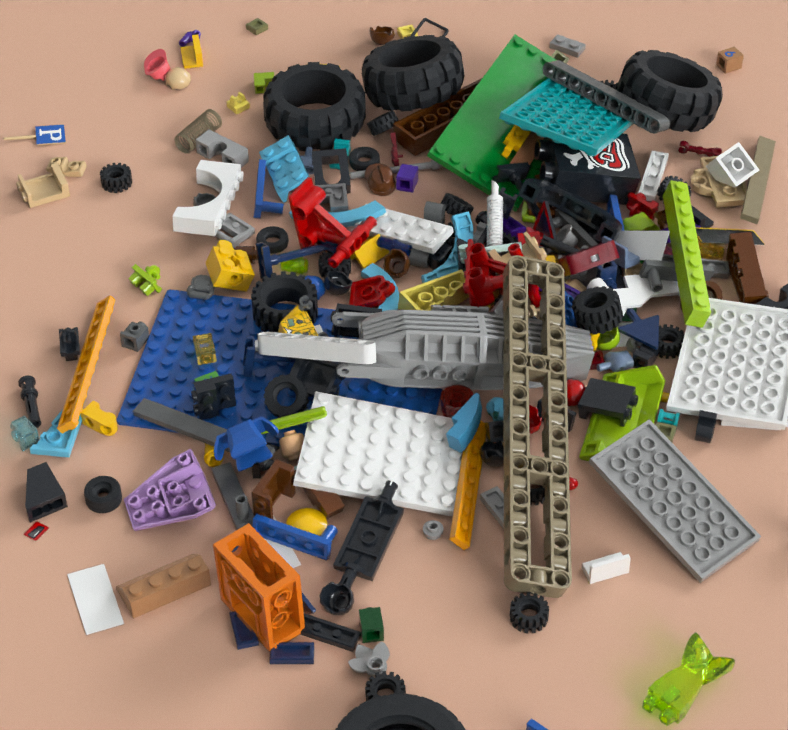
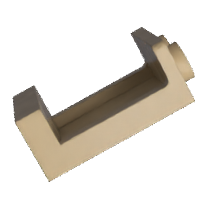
[16,163,70,208]

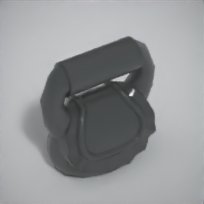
[187,275,215,300]

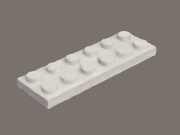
[347,203,454,254]

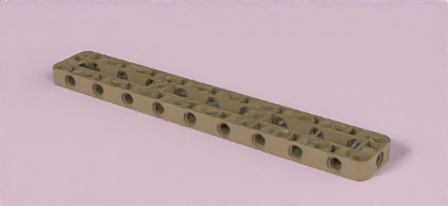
[503,255,572,598]

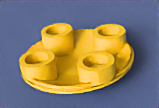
[286,508,327,536]

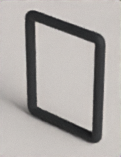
[411,18,449,37]

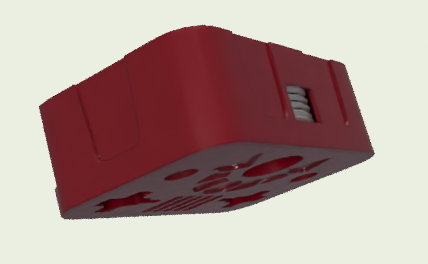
[555,240,620,277]

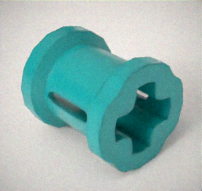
[657,409,680,429]

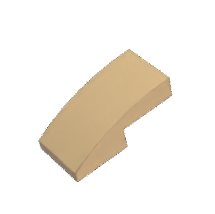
[46,157,87,177]

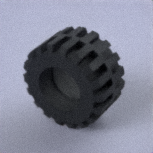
[572,286,623,335]

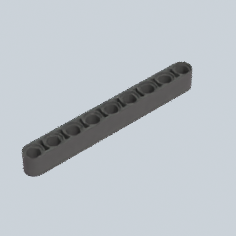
[542,60,670,134]

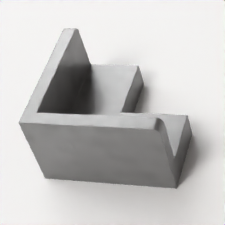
[315,183,348,212]

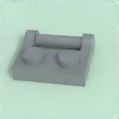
[215,213,255,248]

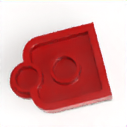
[349,275,395,308]

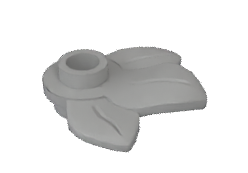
[348,641,390,677]

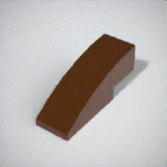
[295,470,345,519]

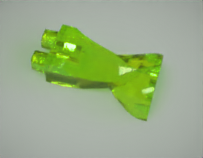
[642,632,735,726]

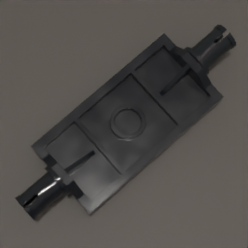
[333,480,404,589]

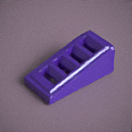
[503,216,526,240]

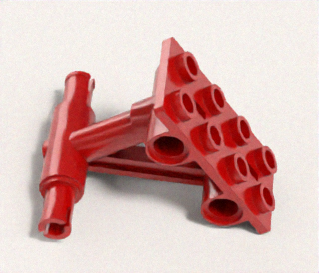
[288,177,377,268]
[463,239,542,308]

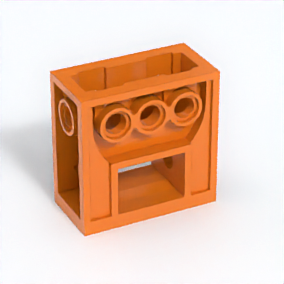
[213,523,305,652]

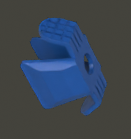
[214,416,280,471]

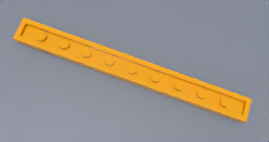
[57,295,115,434]

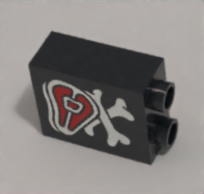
[534,133,641,205]

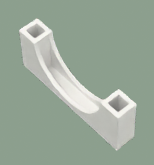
[172,160,244,236]

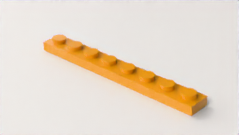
[449,420,486,550]

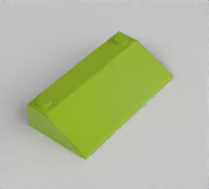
[579,365,665,461]

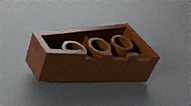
[726,232,769,304]

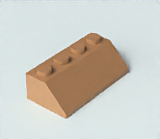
[116,554,211,619]

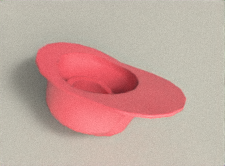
[144,49,170,81]

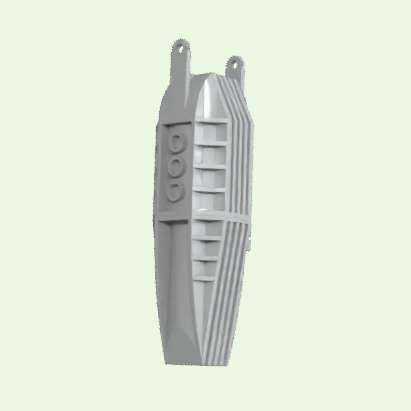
[332,305,594,390]

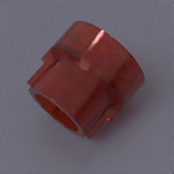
[441,385,474,418]

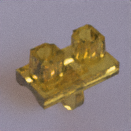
[697,236,726,261]

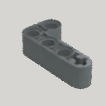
[409,201,445,268]

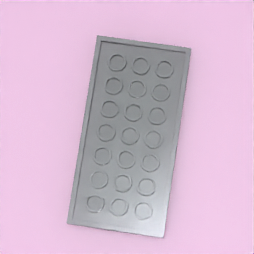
[589,419,761,583]

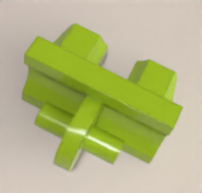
[128,264,162,296]

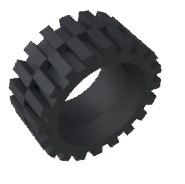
[251,271,318,332]

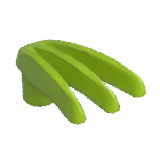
[522,201,535,223]

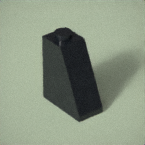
[25,462,68,522]

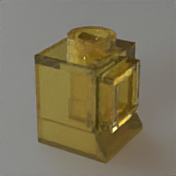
[193,333,217,365]

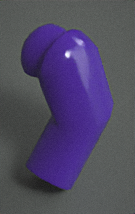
[179,30,201,47]

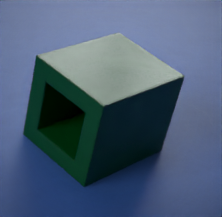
[359,607,384,643]

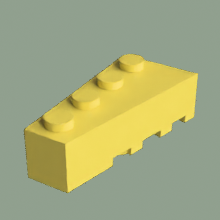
[398,269,469,311]

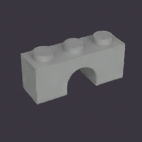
[196,130,249,168]

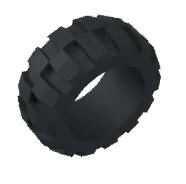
[361,35,465,112]
[618,50,723,132]
[263,62,366,151]

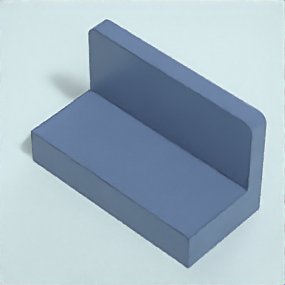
[602,236,640,269]

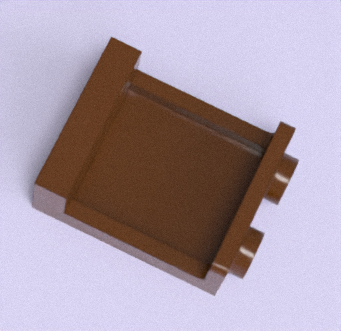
[251,459,296,520]

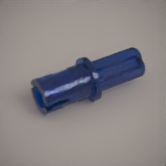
[377,236,412,256]

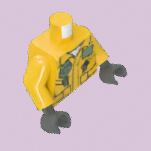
[278,295,328,337]

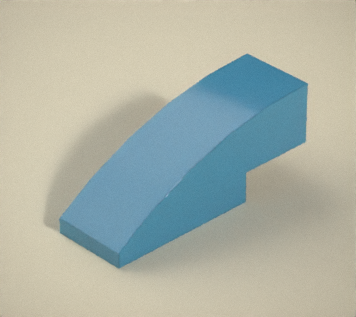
[446,393,482,453]

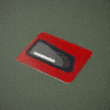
[24,521,49,541]

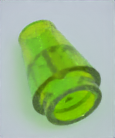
[280,257,309,275]

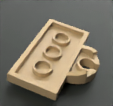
[691,156,747,208]

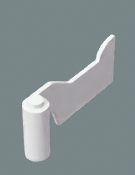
[587,275,680,316]

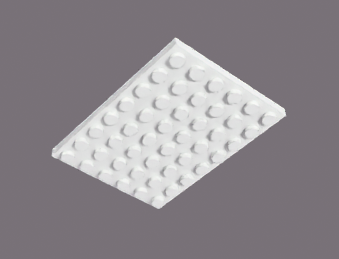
[666,298,788,430]
[293,391,463,517]

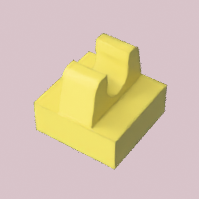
[226,92,250,114]

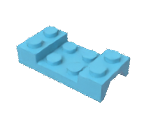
[259,135,309,203]

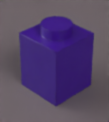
[396,164,418,193]

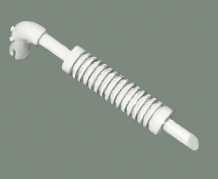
[487,180,503,276]

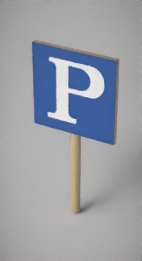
[4,125,66,145]

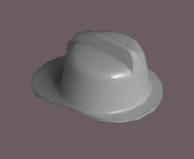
[547,224,578,256]

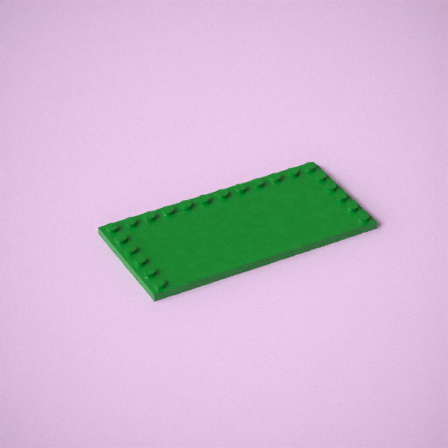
[427,34,557,212]

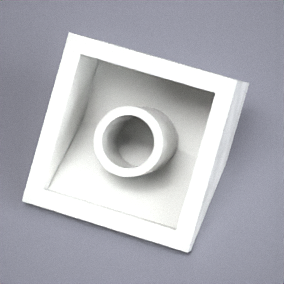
[706,142,759,188]

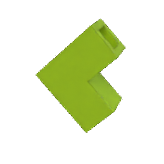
[254,72,274,94]

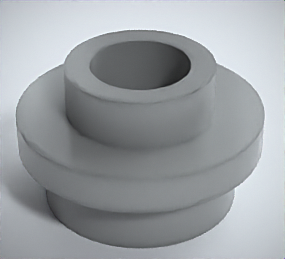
[423,520,444,540]

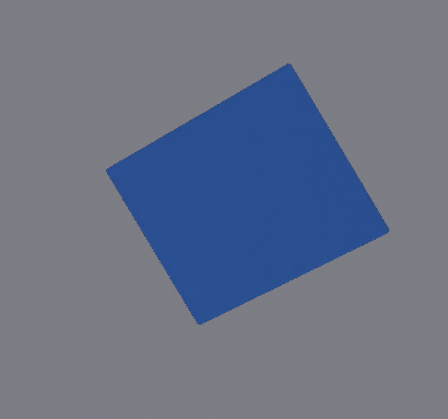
[117,290,442,446]

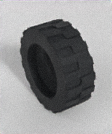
[264,374,309,418]

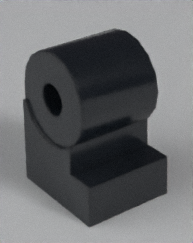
[429,243,453,270]
[633,344,659,368]
[695,410,717,443]

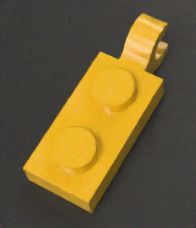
[501,125,531,158]

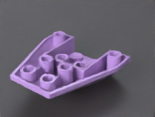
[124,449,216,531]

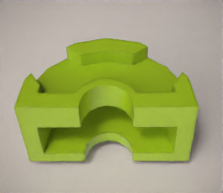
[623,212,661,231]

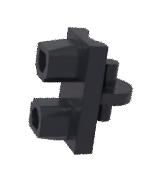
[59,327,80,361]

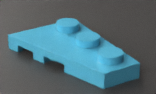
[30,409,82,457]

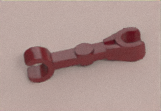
[678,141,722,157]

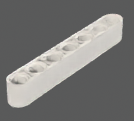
[258,332,376,364]

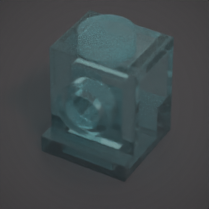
[10,415,39,451]

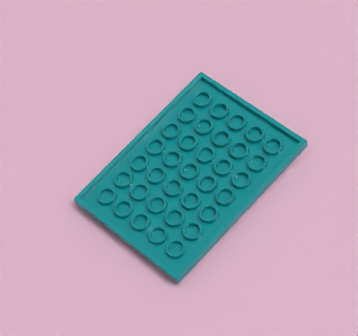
[499,78,634,156]

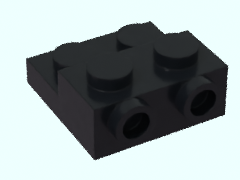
[191,373,236,420]

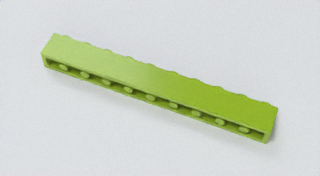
[663,180,711,328]

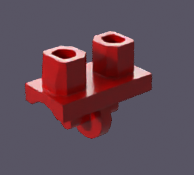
[626,192,659,221]

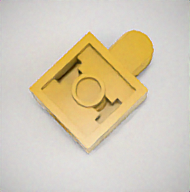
[205,240,255,292]

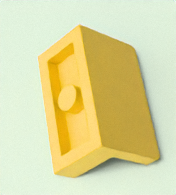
[180,35,203,69]
[350,234,390,269]

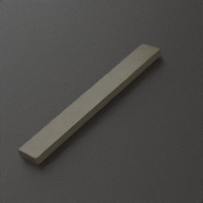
[740,136,776,224]

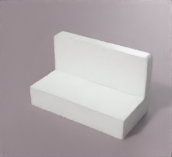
[582,552,631,584]

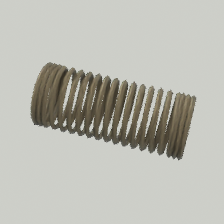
[174,109,222,153]

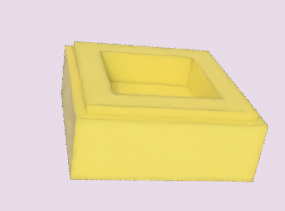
[397,25,418,39]

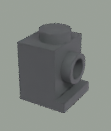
[120,321,149,352]

